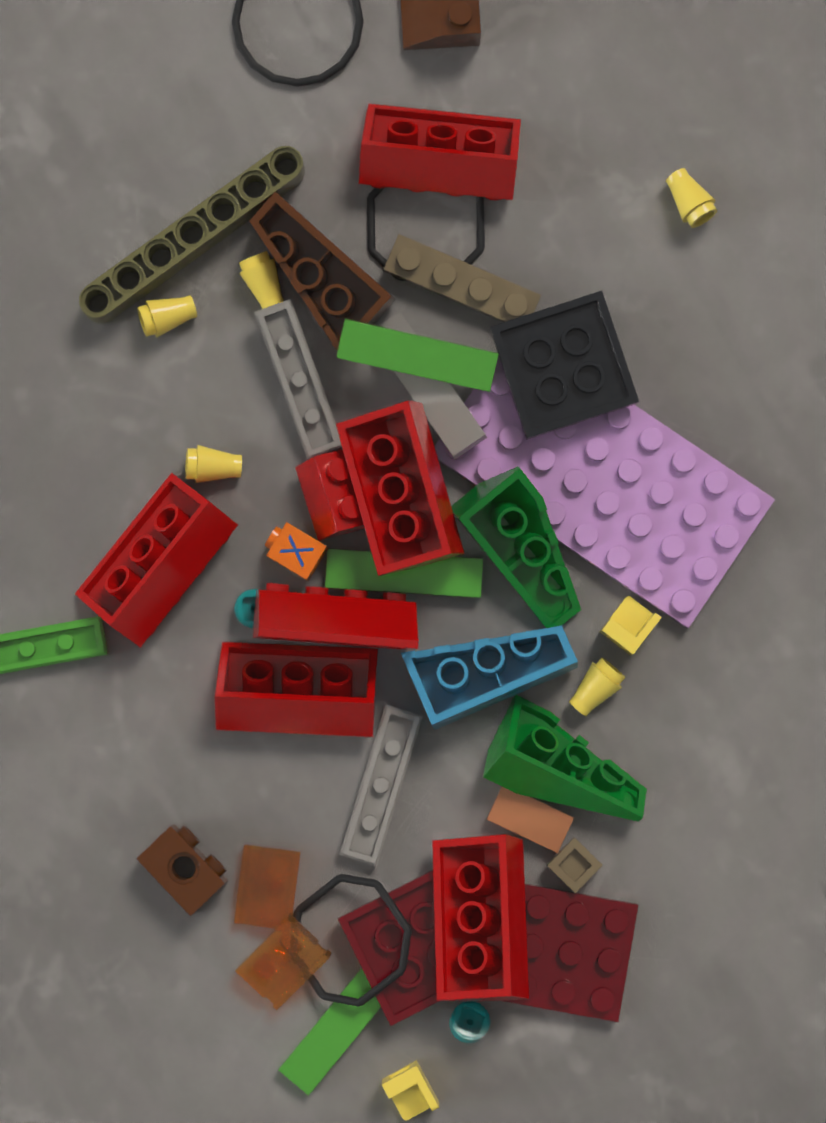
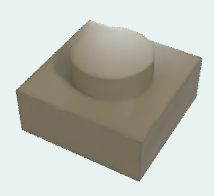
[547,837,603,893]

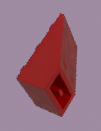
[295,449,365,541]

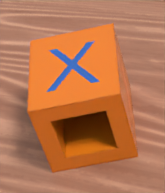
[265,522,328,582]

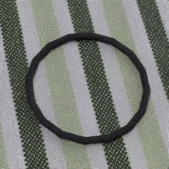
[232,0,364,87]

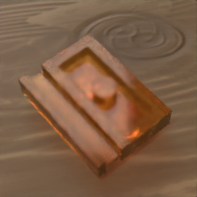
[234,844,301,930]
[235,914,332,1010]

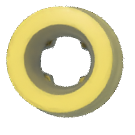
[666,168,717,228]
[239,251,284,309]
[137,295,197,338]
[185,445,242,483]
[569,658,625,717]

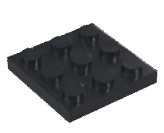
[490,290,639,440]

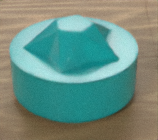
[234,589,258,628]
[449,1001,490,1043]

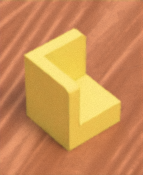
[599,596,662,655]
[381,1060,439,1121]

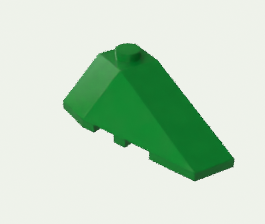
[451,466,581,628]
[483,695,647,822]

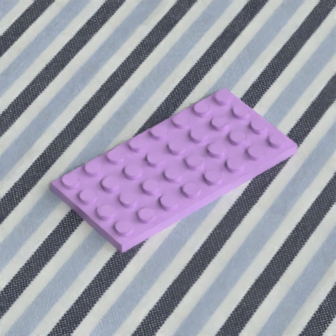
[434,356,775,629]

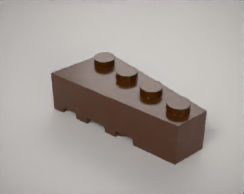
[249,192,396,351]

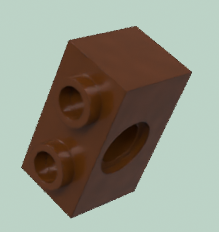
[136,824,228,917]

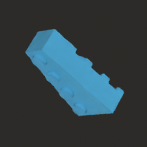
[401,625,578,730]

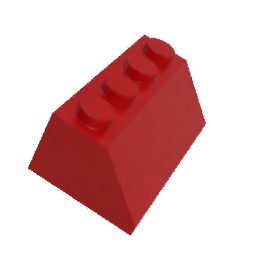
[358,103,521,201]
[336,400,465,576]
[75,473,238,648]
[253,583,419,650]
[215,642,378,737]
[432,834,529,1001]

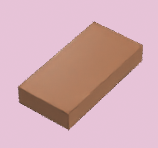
[486,786,574,853]

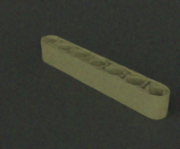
[79,146,305,324]

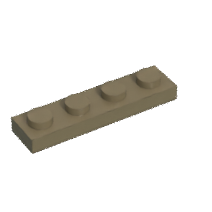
[383,234,541,322]

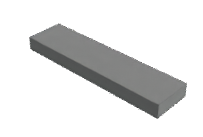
[254,299,342,459]
[380,312,487,459]
[340,705,423,866]

